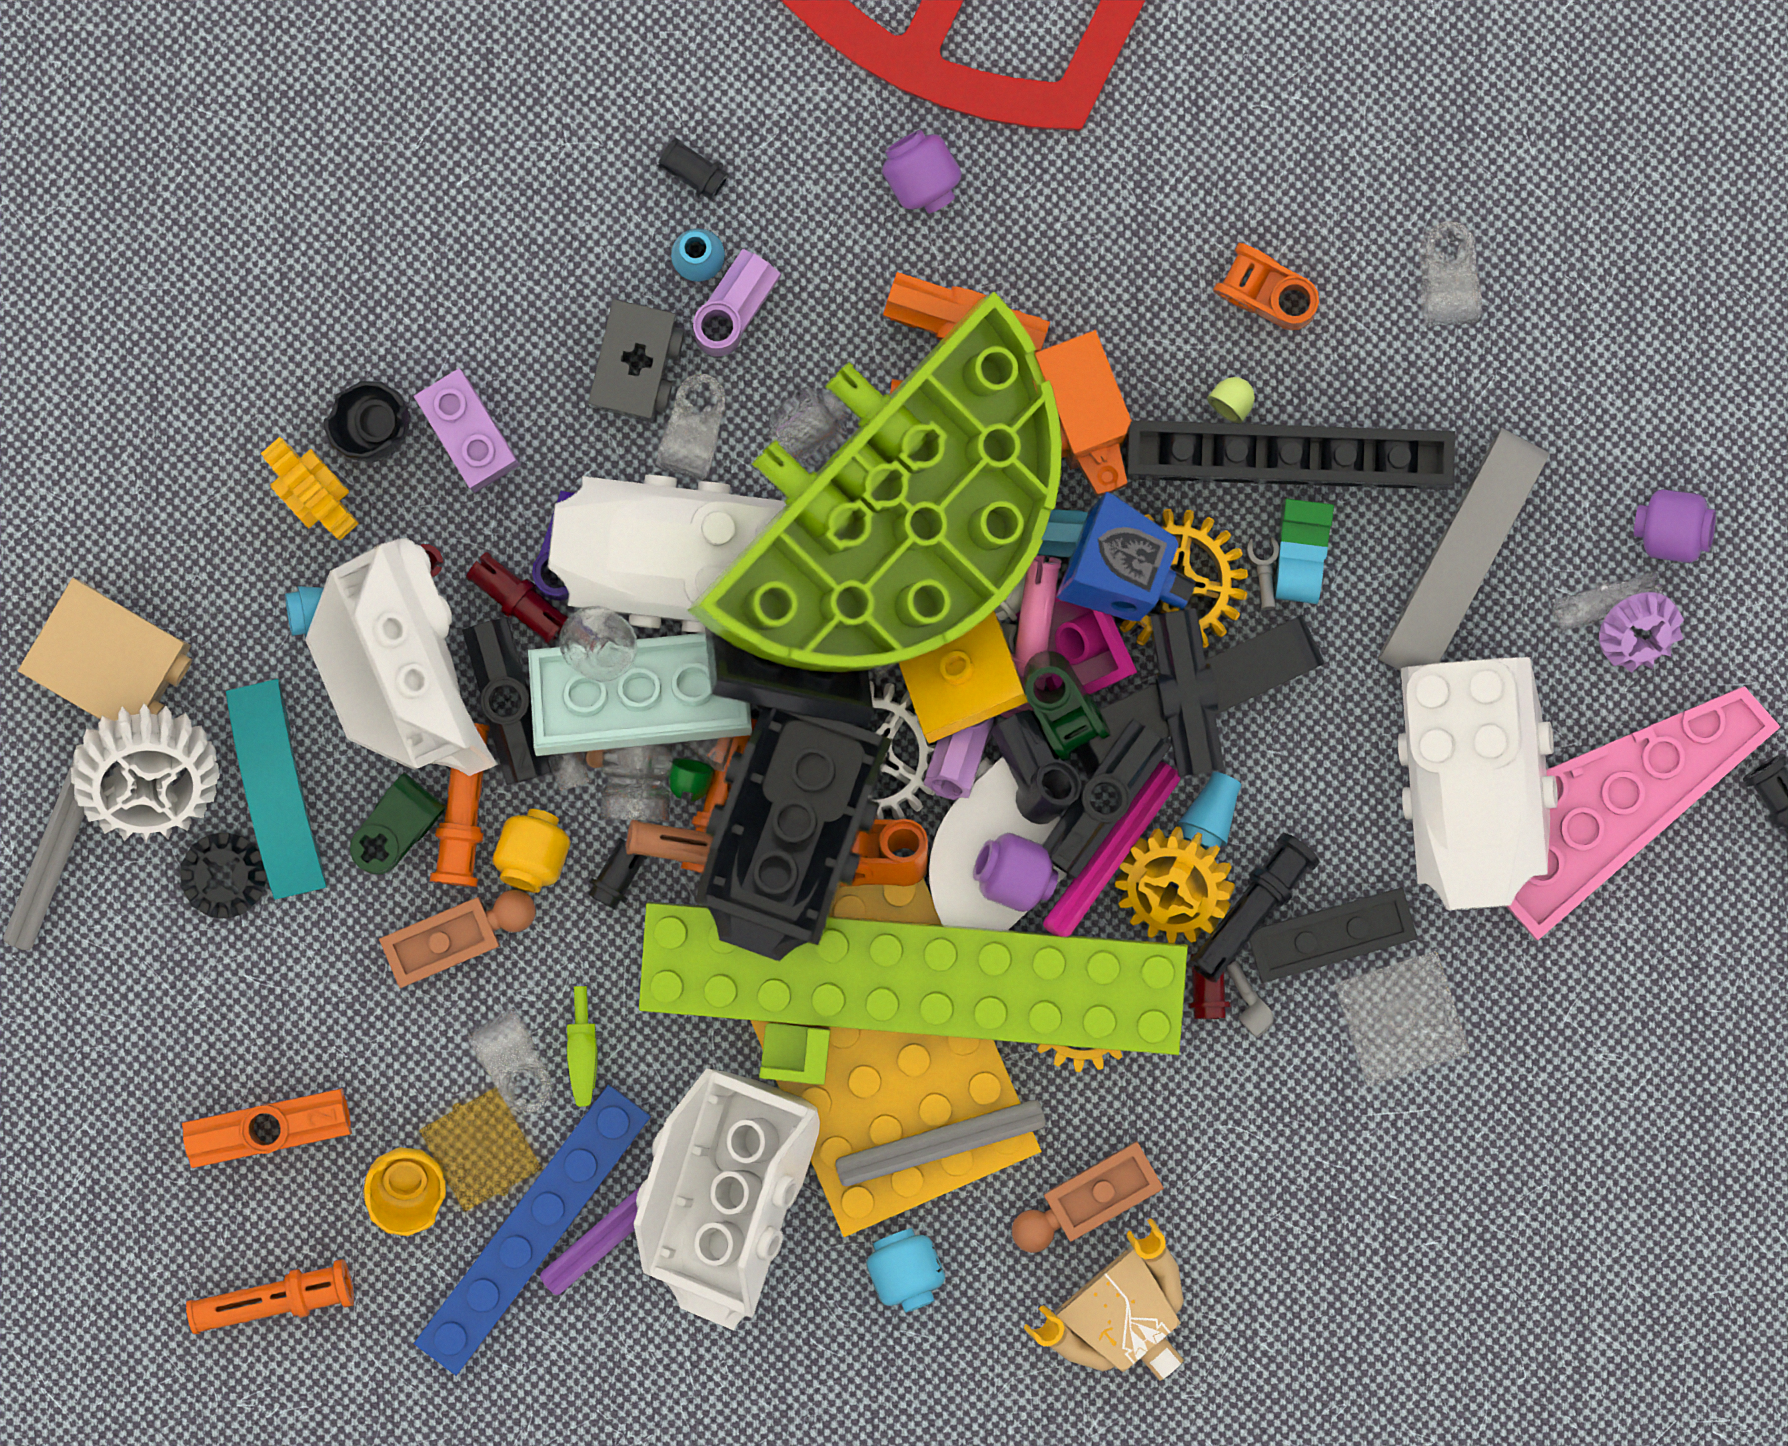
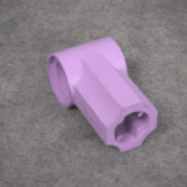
[693,249,782,357]
[924,717,994,800]

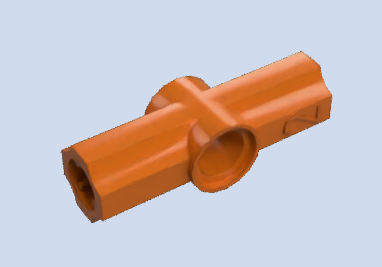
[883,272,1050,353]
[182,1088,352,1168]

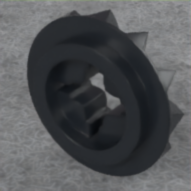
[180,833,267,919]

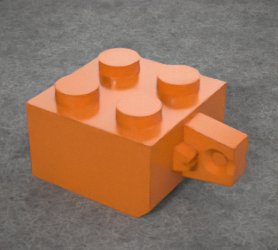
[1031,330,1131,497]

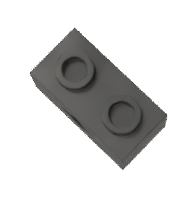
[588,299,685,423]

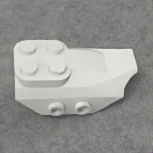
[548,475,786,634]
[305,538,498,776]
[1398,657,1558,910]
[634,1068,820,1330]

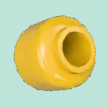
[492,809,571,893]

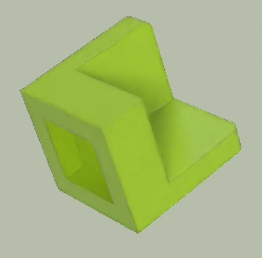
[759,1023,830,1085]

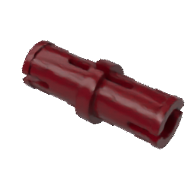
[466,552,571,645]

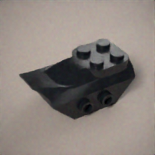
[695,706,893,962]

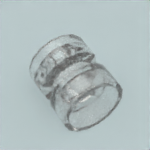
[600,744,673,821]

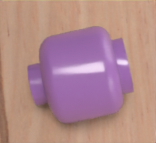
[882,130,961,214]
[1634,489,1716,563]
[973,833,1058,912]

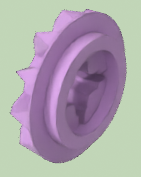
[1599,592,1684,673]

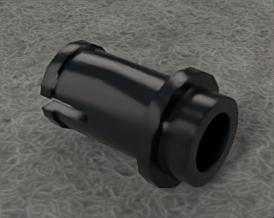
[657,138,729,201]
[588,838,648,910]

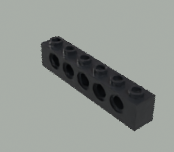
[1125,420,1455,490]

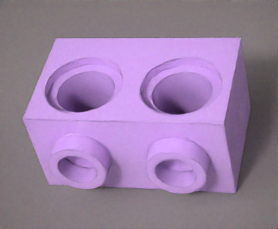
[414,368,520,493]

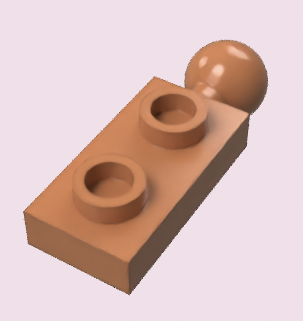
[379,889,536,989]
[1011,1140,1164,1253]

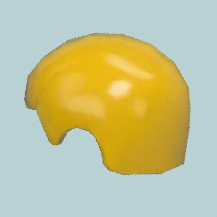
[363,1147,446,1236]

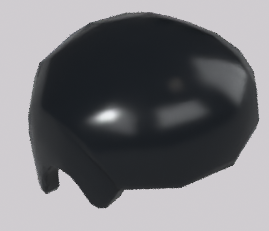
[323,381,410,463]

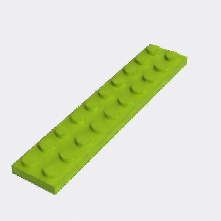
[639,901,1188,1055]

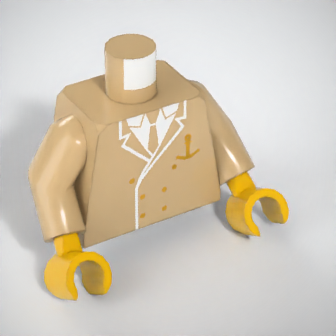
[1024,1219,1184,1381]

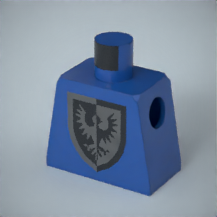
[1056,492,1196,621]

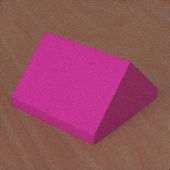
[1015,589,1137,695]

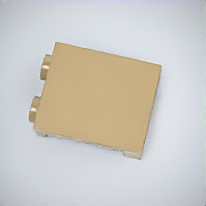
[18,578,192,721]

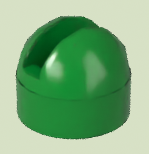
[668,758,714,802]

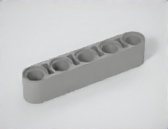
[1378,427,1549,671]

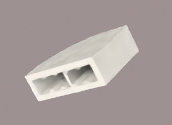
[929,757,1067,930]

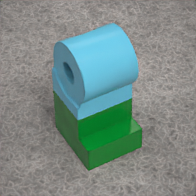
[1274,498,1334,604]

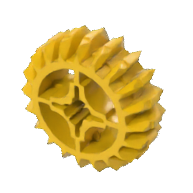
[1119,509,1248,649]

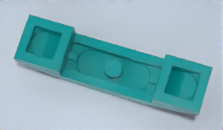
[226,679,327,900]

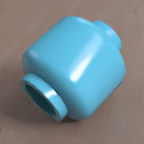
[866,1228,945,1313]

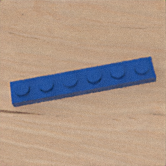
[413,1083,652,1376]

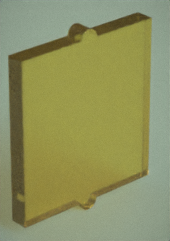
[419,1087,543,1212]

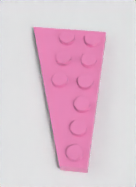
[1506,686,1780,940]

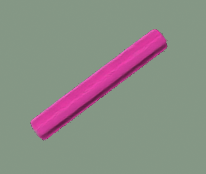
[1043,762,1181,937]

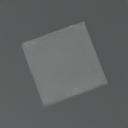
[1333,950,1470,1086]

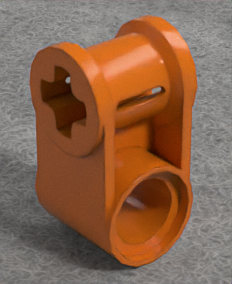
[1213,243,1319,331]
[840,819,929,887]

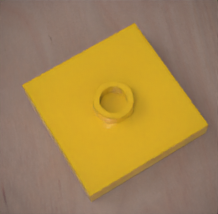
[898,610,1028,744]

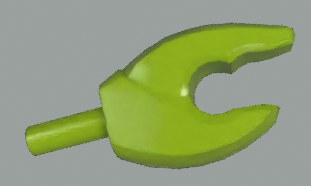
[567,986,598,1107]

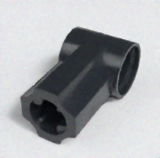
[991,709,1082,825]

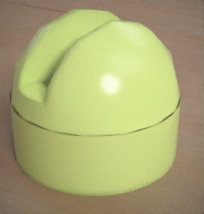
[1207,377,1255,424]

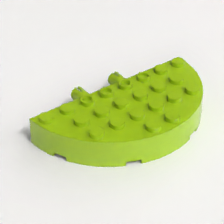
[687,291,1062,672]

